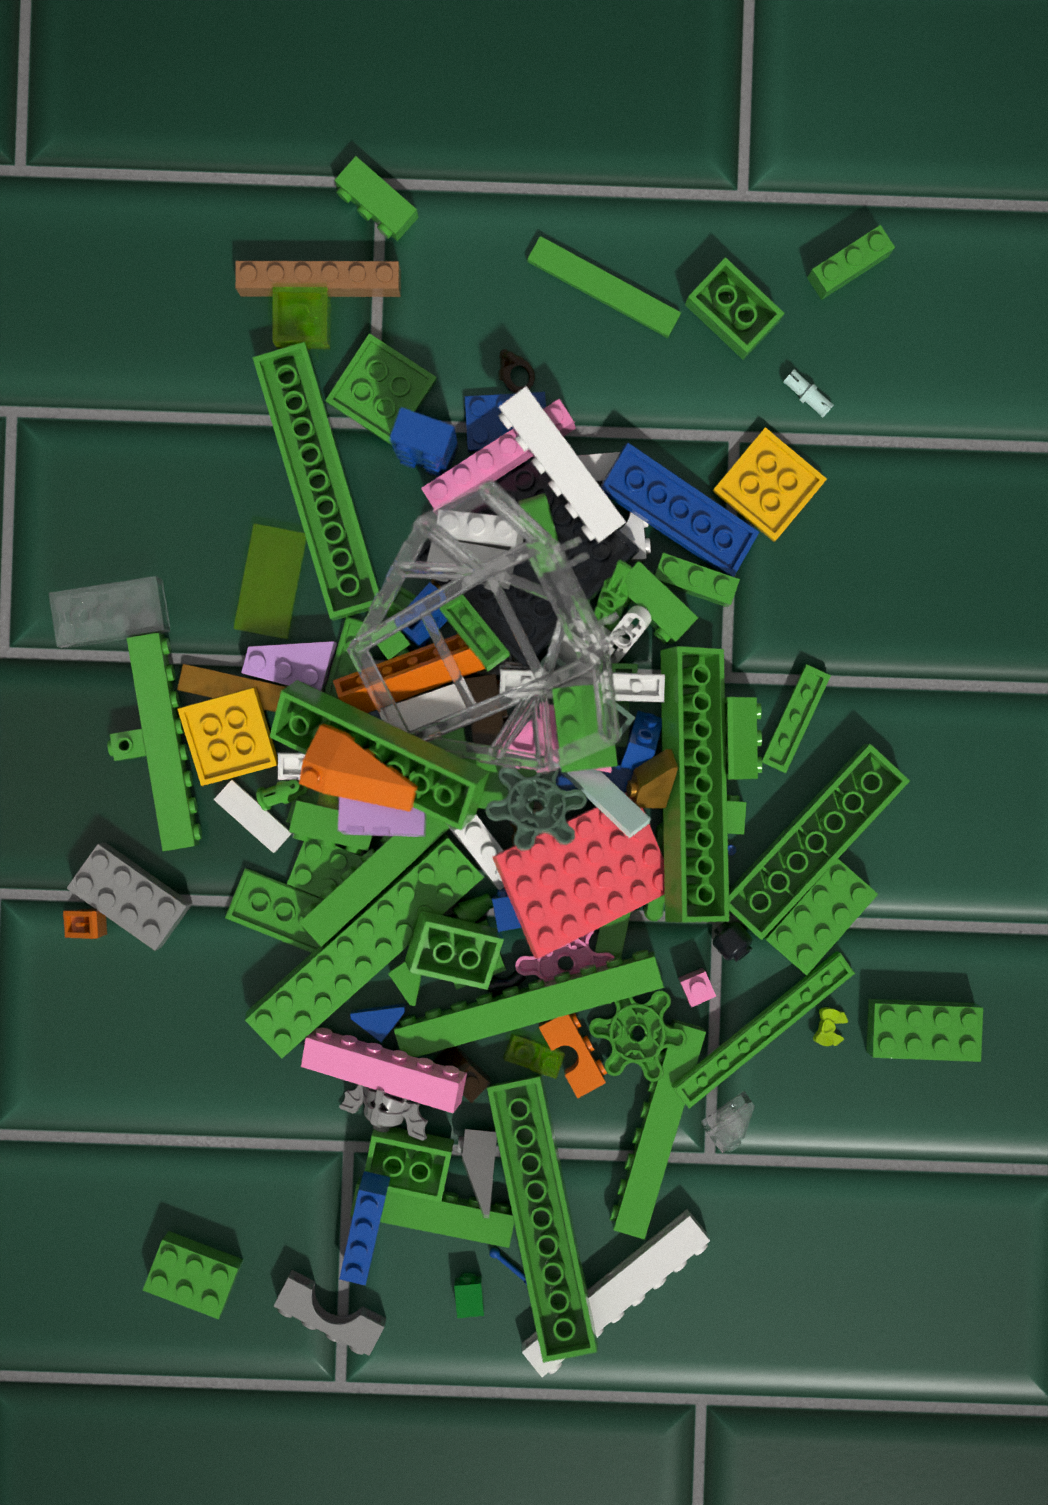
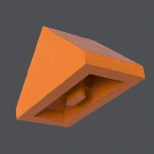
[63,908,107,939]

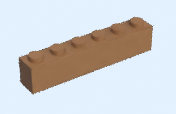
[236,261,401,297]

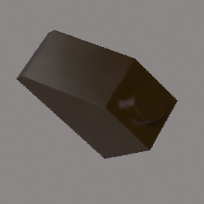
[433,1046,491,1103]

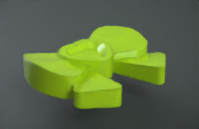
[813,1007,848,1046]

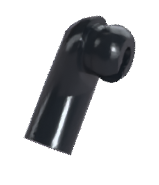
[487,970,526,995]

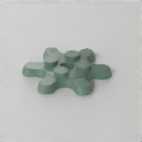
[486,760,587,851]

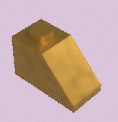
[626,749,678,808]

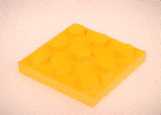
[713,427,827,542]
[177,687,278,786]

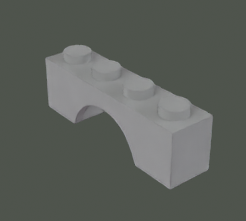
[274,1270,386,1356]

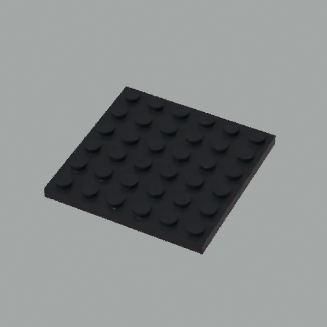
[411,456,640,668]

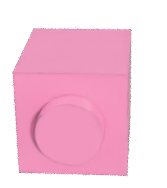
[678,968,716,1007]

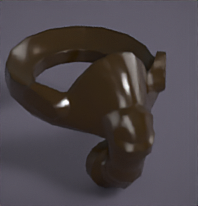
[498,349,535,394]

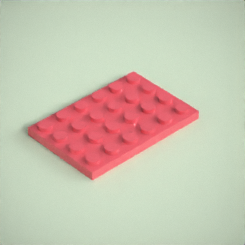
[492,792,665,959]

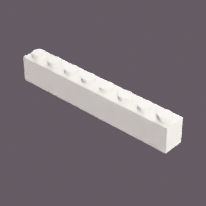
[522,1209,710,1377]

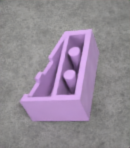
[241,641,337,692]
[338,797,427,837]

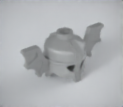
[339,1084,428,1141]

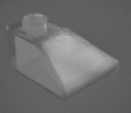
[701,1091,755,1154]

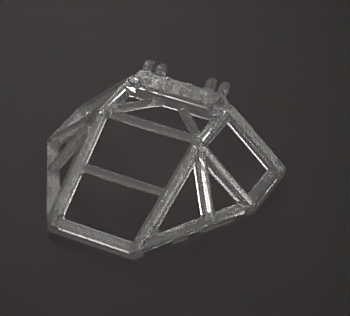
[347,479,626,773]

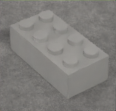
[67,842,192,951]

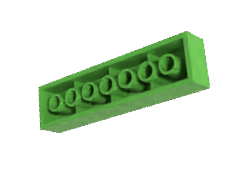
[270,680,489,830]
[729,744,910,940]

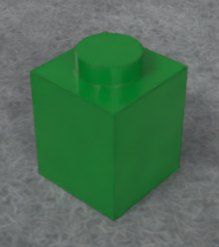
[454,1273,485,1318]

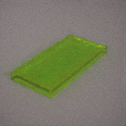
[233,524,306,639]

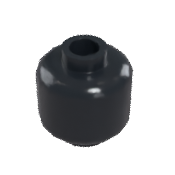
[713,921,753,962]

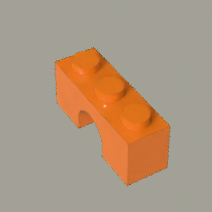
[538,1013,607,1098]

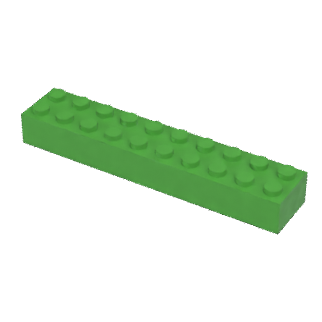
[252,342,384,621]
[660,646,729,922]
[245,833,484,1058]
[487,1074,598,1363]

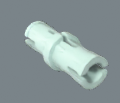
[783,369,834,418]

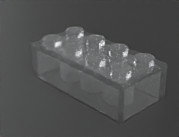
[49,576,171,648]

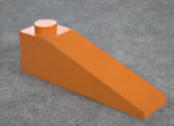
[299,724,417,812]

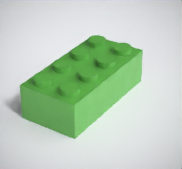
[764,859,878,976]
[866,999,983,1062]

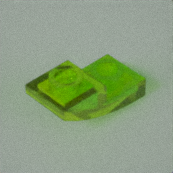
[503,1033,565,1079]

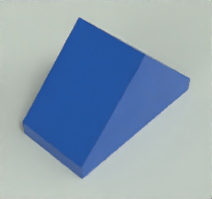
[350,1003,406,1042]

